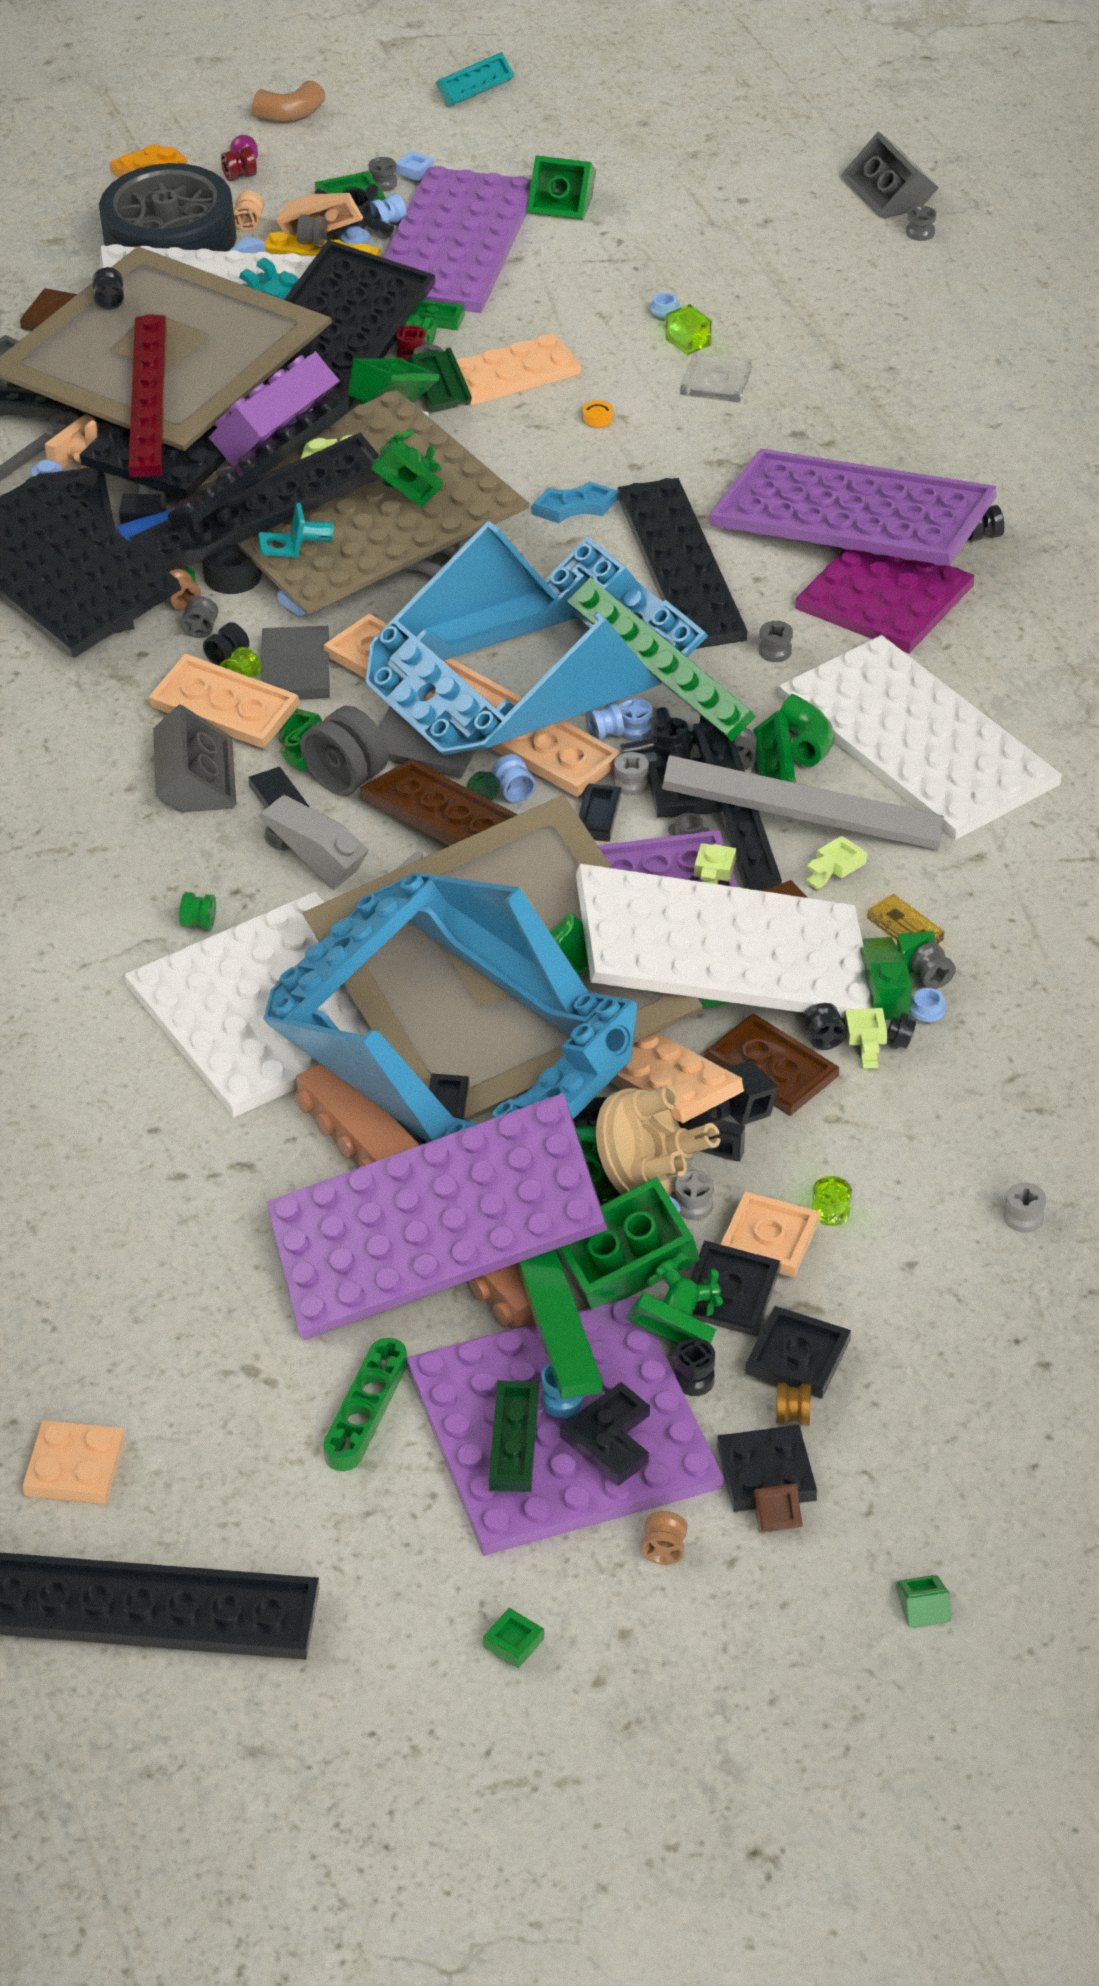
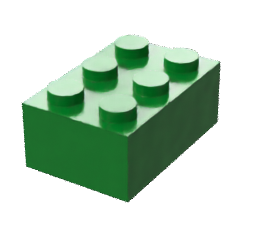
[557,1177,700,1310]

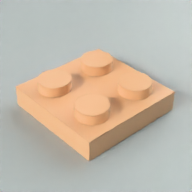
[720,1191,820,1278]
[23,1420,125,1505]

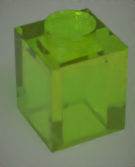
[666,304,712,356]

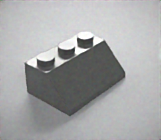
[841,131,939,219]
[153,704,237,812]

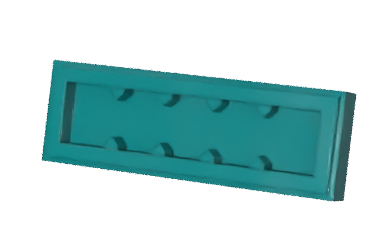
[436,52,515,107]

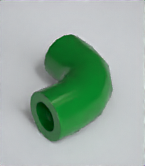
[780,694,835,767]

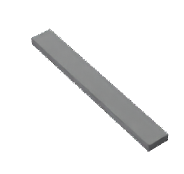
[662,755,944,850]

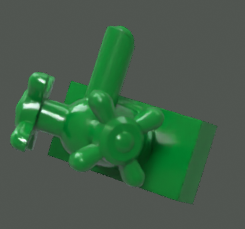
[371,429,443,508]
[626,1253,723,1346]

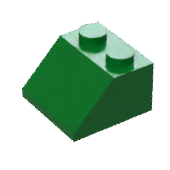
[527,155,596,220]
[348,358,439,404]

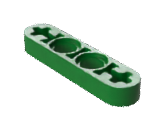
[324,1338,407,1471]

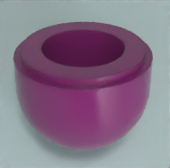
[230,135,258,159]

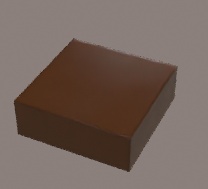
[753,1484,803,1533]

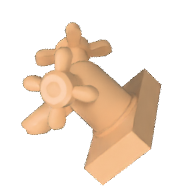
[45,414,105,474]

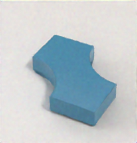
[531,481,618,524]

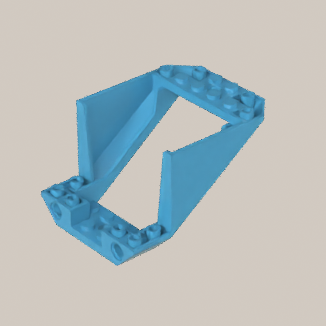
[365,520,708,755]
[263,872,637,1142]

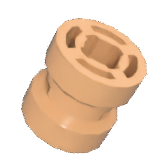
[233,191,264,231]

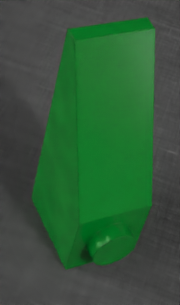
[860,937,912,1020]

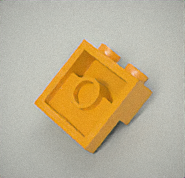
[110,144,187,178]

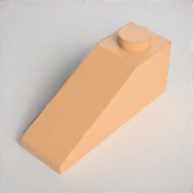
[276,193,363,236]

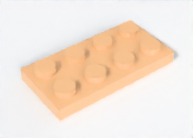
[457,333,581,405]
[148,654,300,749]
[610,1032,744,1123]

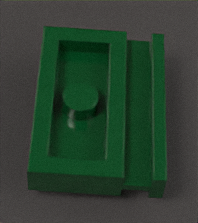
[408,347,472,412]

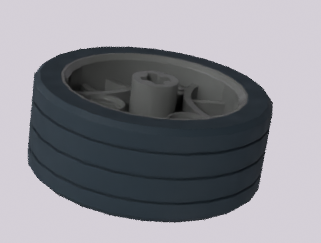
[99,163,237,252]

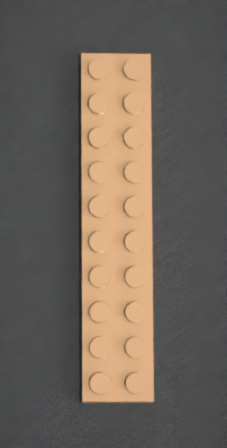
[323,614,622,797]

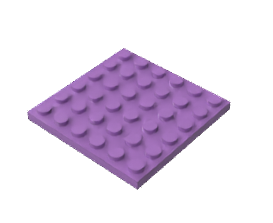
[406,1296,724,1556]

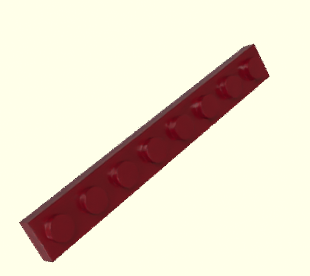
[129,314,167,477]

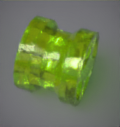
[220,647,262,678]
[811,1176,852,1226]

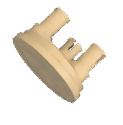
[596,1084,720,1196]

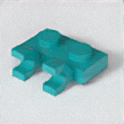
[239,257,299,300]

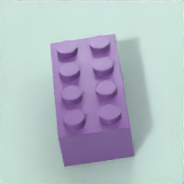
[209,351,340,467]

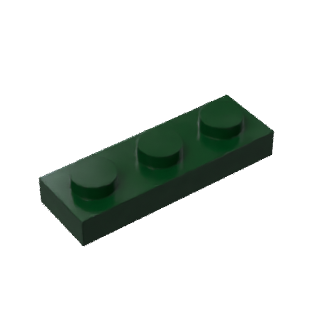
[489,1380,539,1492]

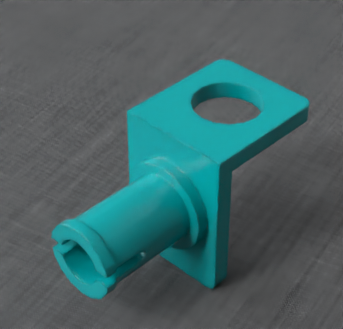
[258,503,334,557]

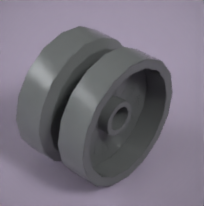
[300,705,389,796]

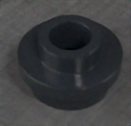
[887,1012,916,1049]

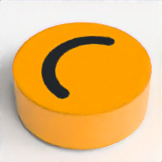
[582,400,613,427]

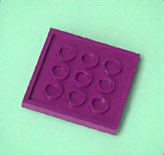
[795,549,975,654]

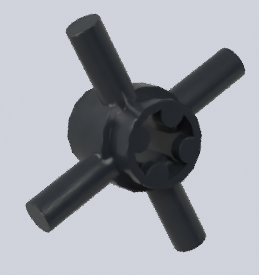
[314,184,394,240]
[620,707,697,761]

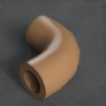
[252,80,325,122]

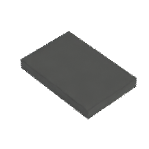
[262,625,330,699]
[378,707,476,777]

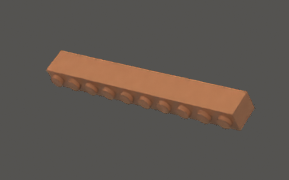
[295,1064,536,1329]

